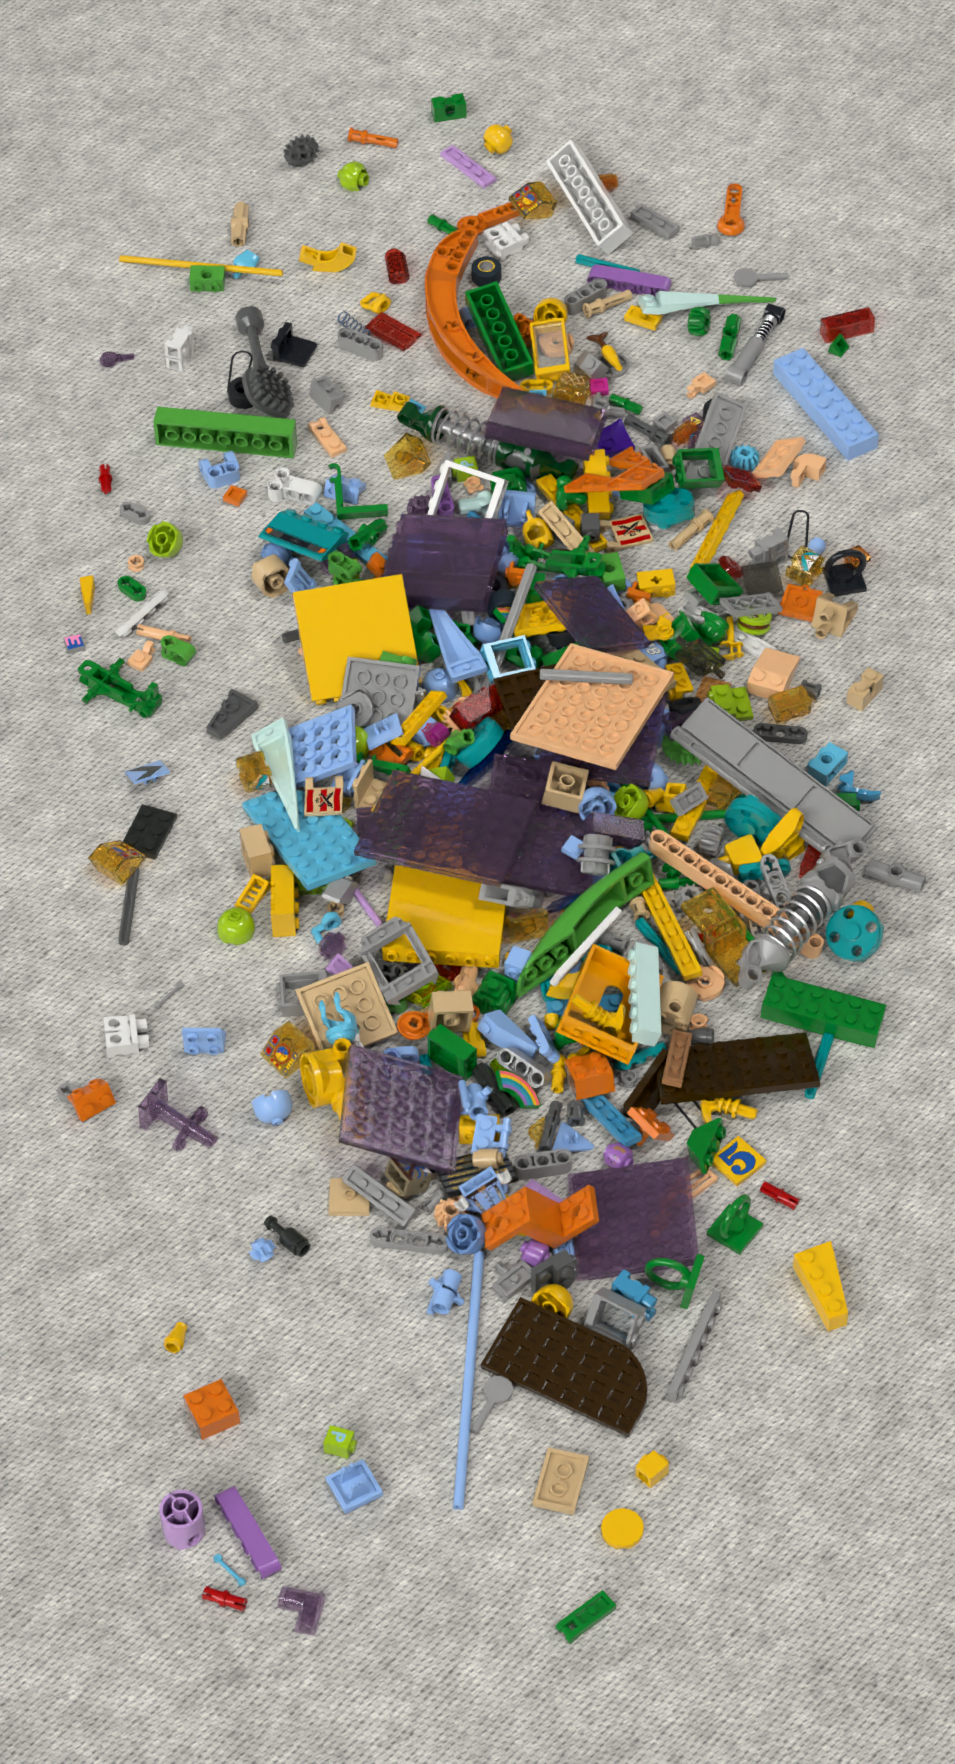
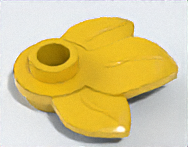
[641,617,674,641]

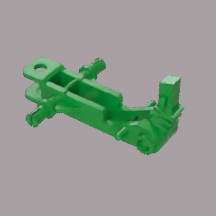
[506,534,606,591]
[78,658,163,719]

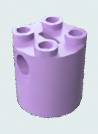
[159,1490,205,1550]

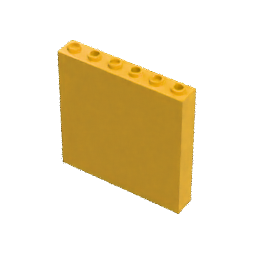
[292,574,422,705]
[382,865,510,968]

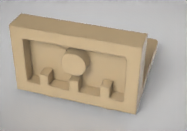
[352,759,391,814]

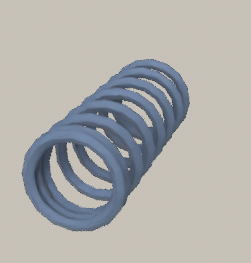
[337,311,371,336]

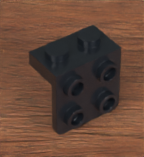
[270,322,317,367]

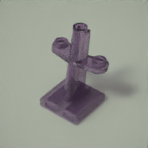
[138,1078,218,1151]

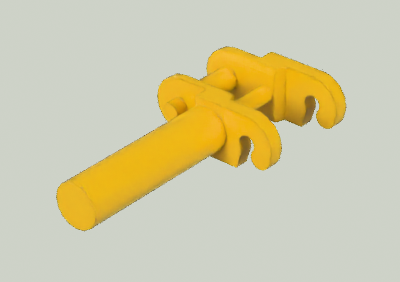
[719,616,744,660]

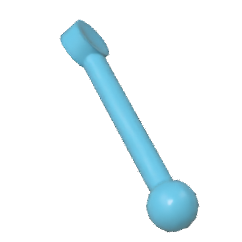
[213,1554,246,1586]

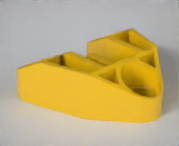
[760,808,807,861]

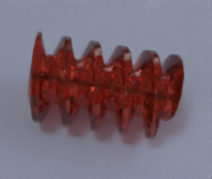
[385,248,410,285]

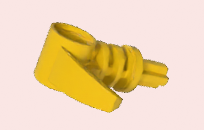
[571,994,626,1037]
[700,1097,758,1124]

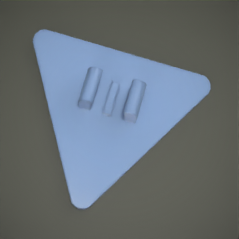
[552,1122,594,1152]

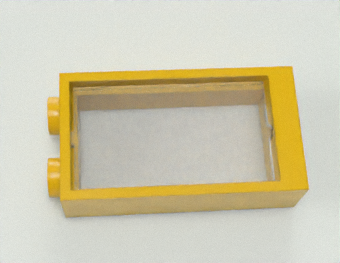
[530,318,572,382]

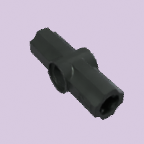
[472,1062,517,1116]

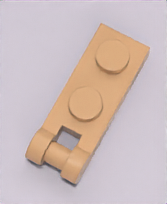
[307,417,347,458]

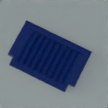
[538,893,580,915]

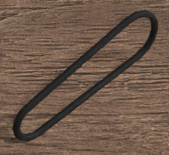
[227,351,253,393]
[787,510,810,560]

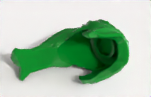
[679,610,729,647]

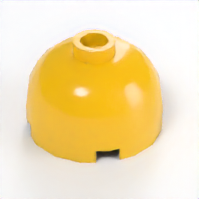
[533,297,568,323]
[531,1284,573,1319]

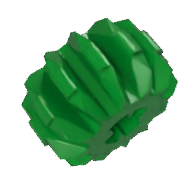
[687,307,711,336]

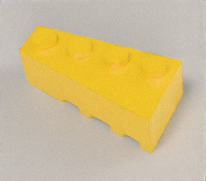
[583,449,614,520]
[271,865,300,937]
[793,1241,848,1332]

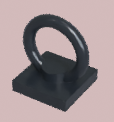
[823,549,867,597]

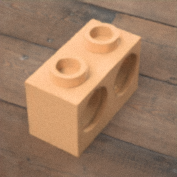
[615,598,660,640]

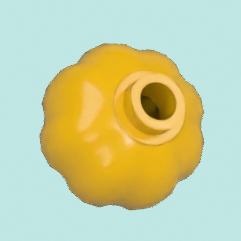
[483,124,513,154]

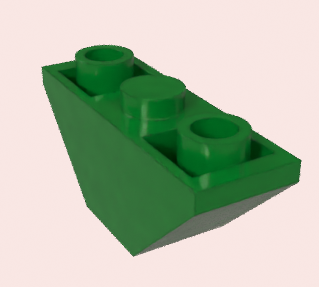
[686,1118,726,1174]

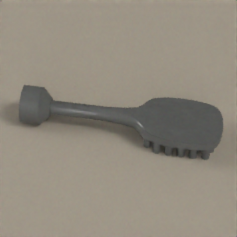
[235,306,294,419]

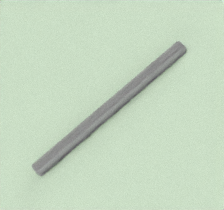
[482,563,537,692]

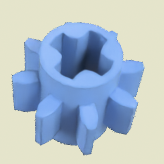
[249,1237,276,1263]

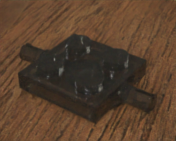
[674,636,726,679]

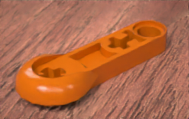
[717,183,745,236]
[457,201,522,236]
[397,1005,480,1040]

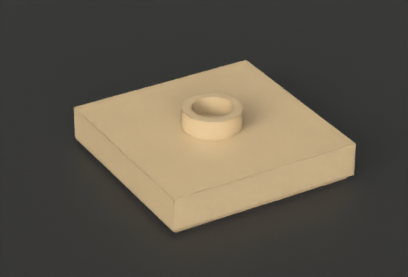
[328,1178,370,1216]

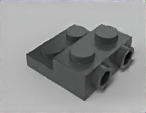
[531,1249,578,1294]

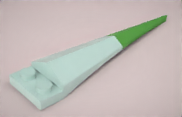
[638,291,776,315]

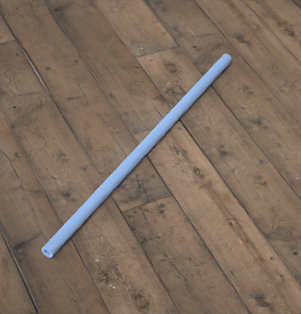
[453,1251,484,1510]

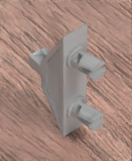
[478,880,545,909]

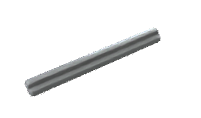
[540,669,633,685]

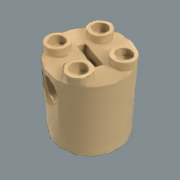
[660,981,698,1037]

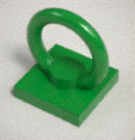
[706,1194,763,1255]
[645,1253,705,1309]

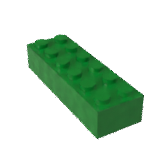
[465,281,534,381]
[760,974,887,1048]

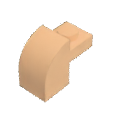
[790,453,827,488]

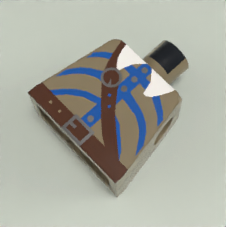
[384,1157,436,1197]

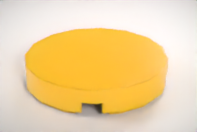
[601,1508,644,1549]

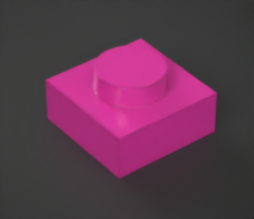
[590,378,609,396]

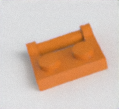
[368,742,414,765]

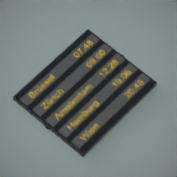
[433,1153,518,1198]

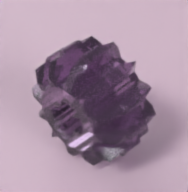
[407,493,430,523]

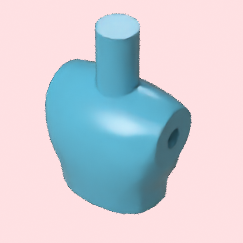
[232,250,260,279]

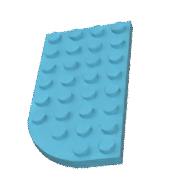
[242,790,377,891]

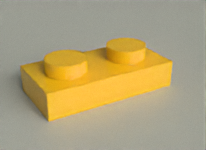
[624,305,663,331]

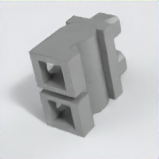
[749,527,789,573]

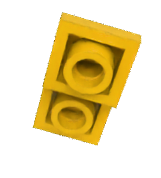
[370,390,410,411]

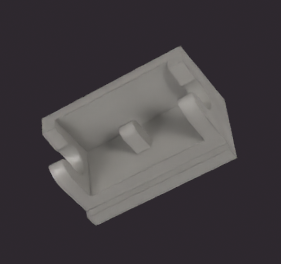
[309,376,345,415]

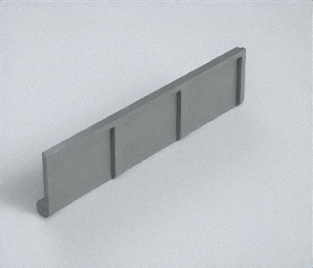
[670,697,878,854]

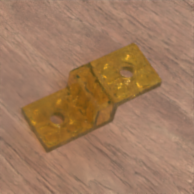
[681,887,768,987]

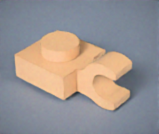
[686,372,716,399]
[127,640,156,672]

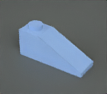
[477,1009,539,1059]

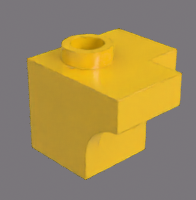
[656,783,687,813]

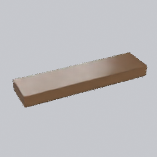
[661,1029,692,1088]

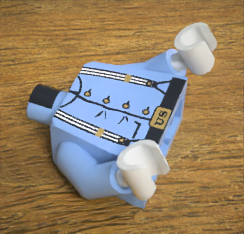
[453,1166,512,1214]

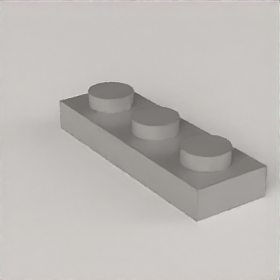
[630,203,680,240]

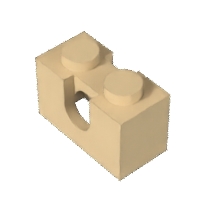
[847,667,884,711]

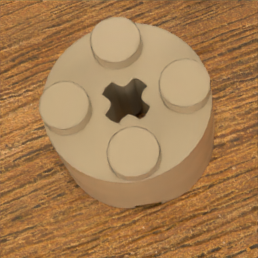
[251,554,289,598]

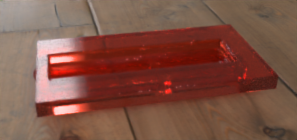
[364,312,421,352]

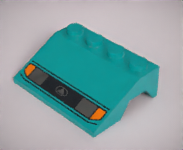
[258,508,349,561]

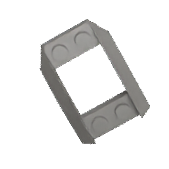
[359,917,439,1005]

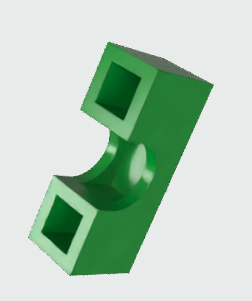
[409,605,441,663]

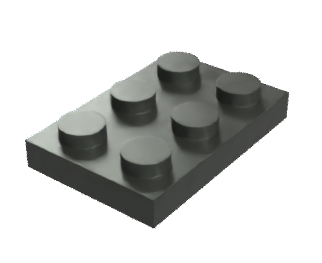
[121,804,177,860]

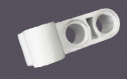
[267,467,322,505]

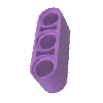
[431,475,454,523]

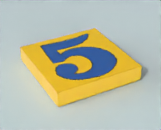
[713,1136,767,1187]

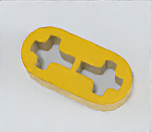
[520,379,553,396]

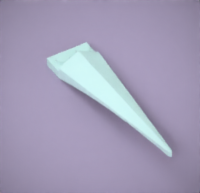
[251,717,300,832]

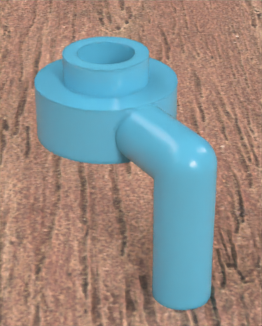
[311,912,342,948]

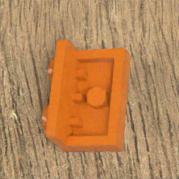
[67,1078,116,1122]

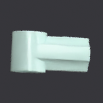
[458,491,492,515]

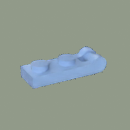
[528,1014,560,1064]

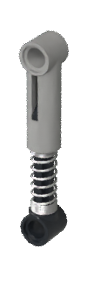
[725,303,786,386]

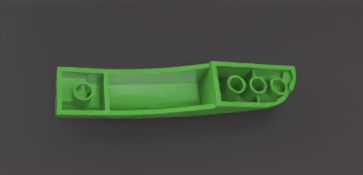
[516,852,655,998]

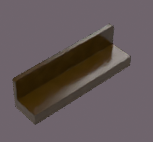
[623,1048,668,1120]

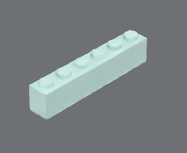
[627,942,661,1047]

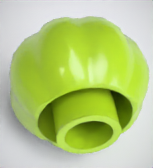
[338,161,369,191]

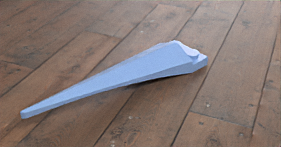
[421,580,488,683]

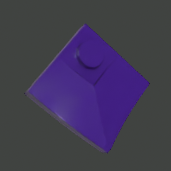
[588,419,635,458]

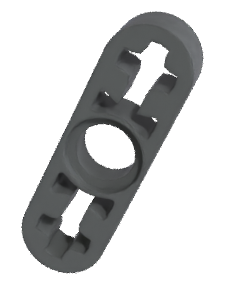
[753,723,808,744]

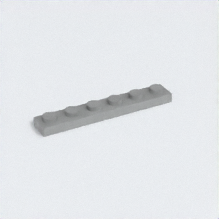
[668,1290,723,1403]

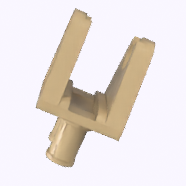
[811,592,858,639]

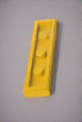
[390,690,447,746]

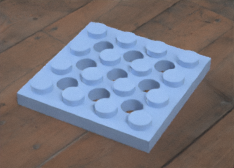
[288,705,356,789]

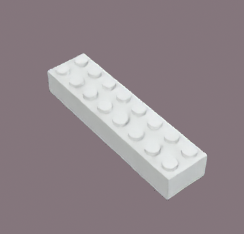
[546,139,634,255]

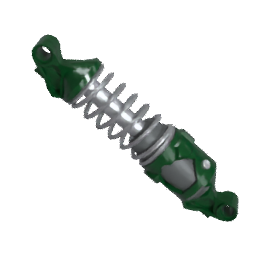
[397,402,579,480]

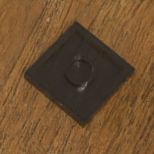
[741,561,784,597]

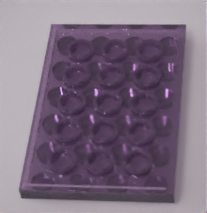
[534,575,650,653]

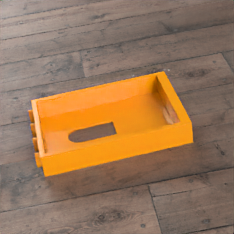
[556,944,664,1065]

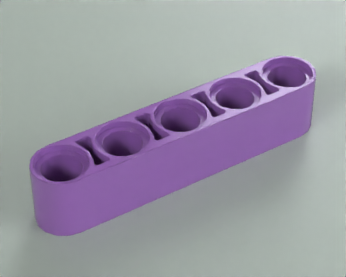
[587,265,672,297]
[214,1486,282,1579]

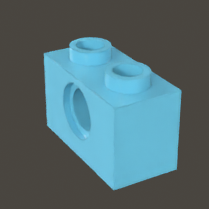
[807,742,848,787]

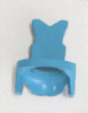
[838,770,881,801]

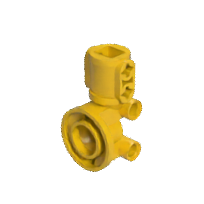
[300,1038,375,1141]

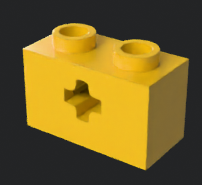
[636,568,676,599]

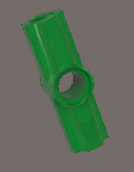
[718,314,742,361]
[348,518,388,552]

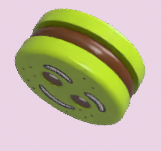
[737,606,772,635]

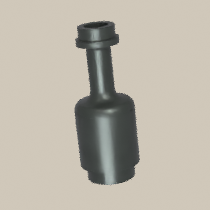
[264,1215,311,1257]

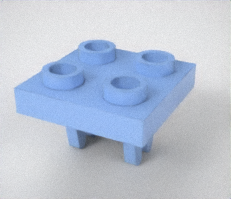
[498,490,536,527]
[325,1459,383,1514]

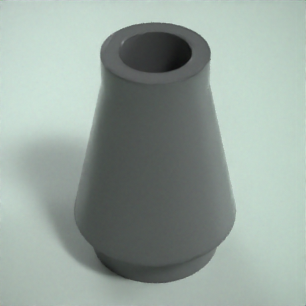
[686,1026,714,1045]

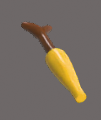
[586,332,623,371]

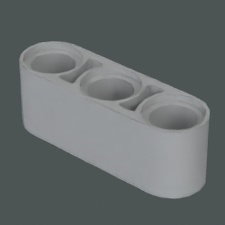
[564,279,607,315]
[338,327,383,361]
[497,1047,552,1088]
[514,1149,572,1180]

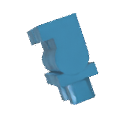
[611,1269,657,1321]

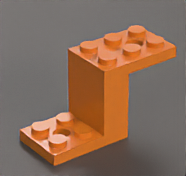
[481,1185,599,1251]

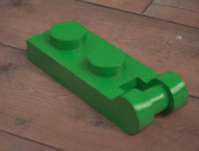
[555,1590,616,1644]

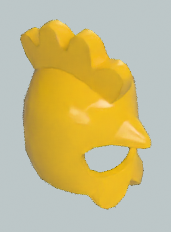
[522,510,554,550]

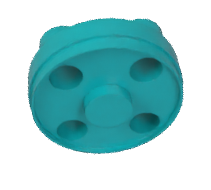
[643,487,695,529]
[455,716,504,769]
[725,795,781,845]
[826,905,884,962]

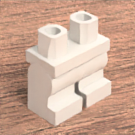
[483,222,529,262]
[164,325,195,372]
[103,1014,149,1058]

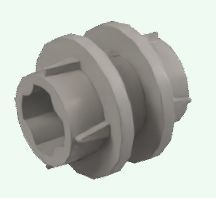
[577,834,617,876]

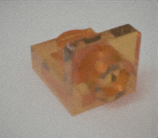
[844,545,871,568]

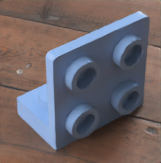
[182,1028,226,1055]

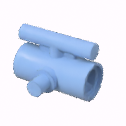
[458,1080,492,1121]
[426,1269,464,1315]

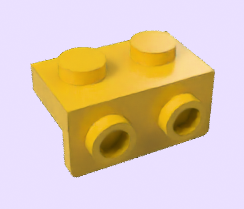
[664,663,694,702]

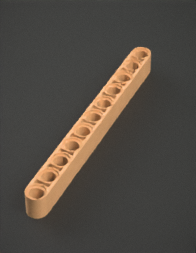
[648,830,824,959]

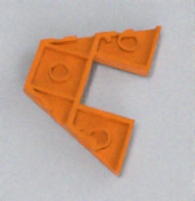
[564,446,665,493]

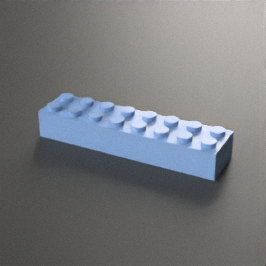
[773,348,879,461]

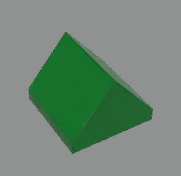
[828,333,849,357]

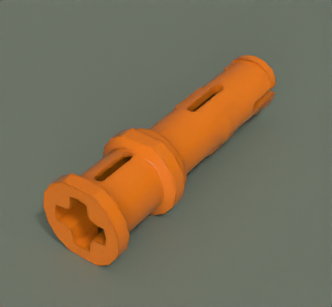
[348,127,399,149]

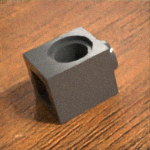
[580,513,600,542]

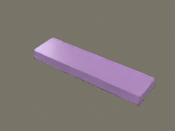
[440,145,497,189]

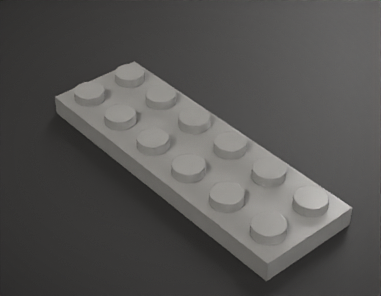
[685,392,748,495]

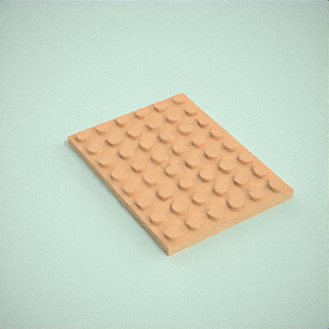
[510,643,674,770]

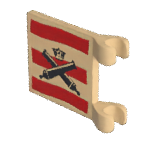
[600,513,654,553]
[304,776,344,817]

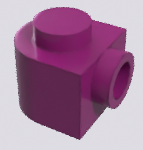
[423,722,450,747]

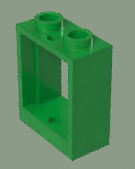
[672,448,725,489]
[619,472,675,505]
[686,563,744,605]
[427,1024,477,1081]

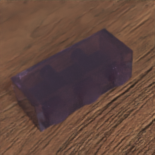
[584,811,645,849]

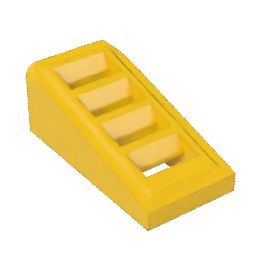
[79,575,95,615]
[234,874,271,914]

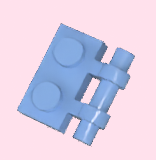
[471,1114,512,1158]

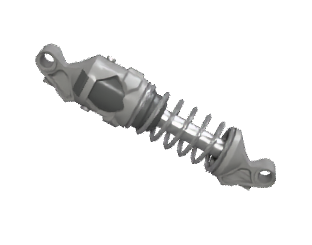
[737,839,867,990]

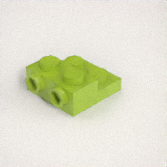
[707,684,754,722]

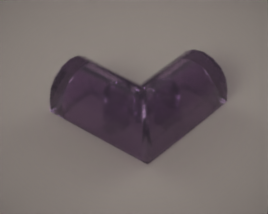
[278,1586,326,1636]

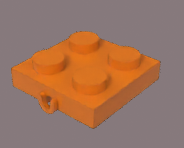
[778,584,823,622]

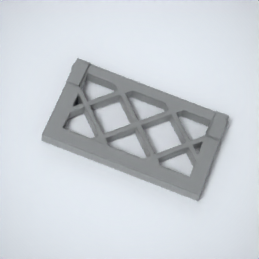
[719,592,783,618]

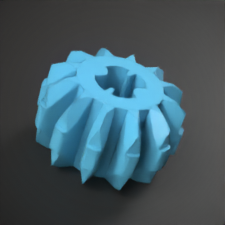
[730,444,760,473]

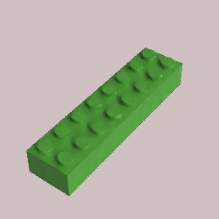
[153,406,297,458]

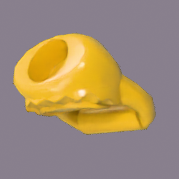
[360,292,391,314]

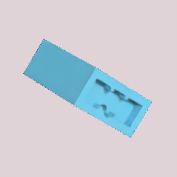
[480,635,536,685]

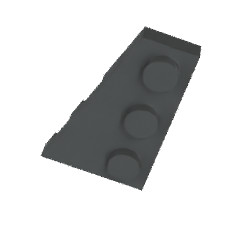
[206,688,259,740]

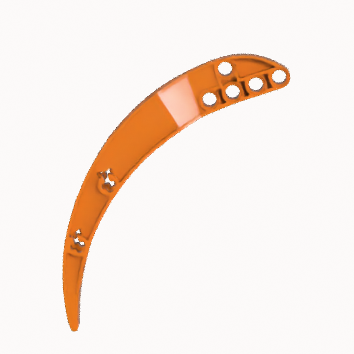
[425,226,524,404]

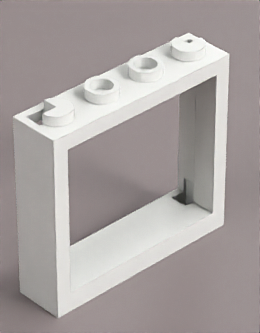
[423,460,509,549]

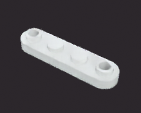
[114,587,169,637]

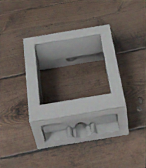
[276,971,327,1017]
[584,1287,647,1349]

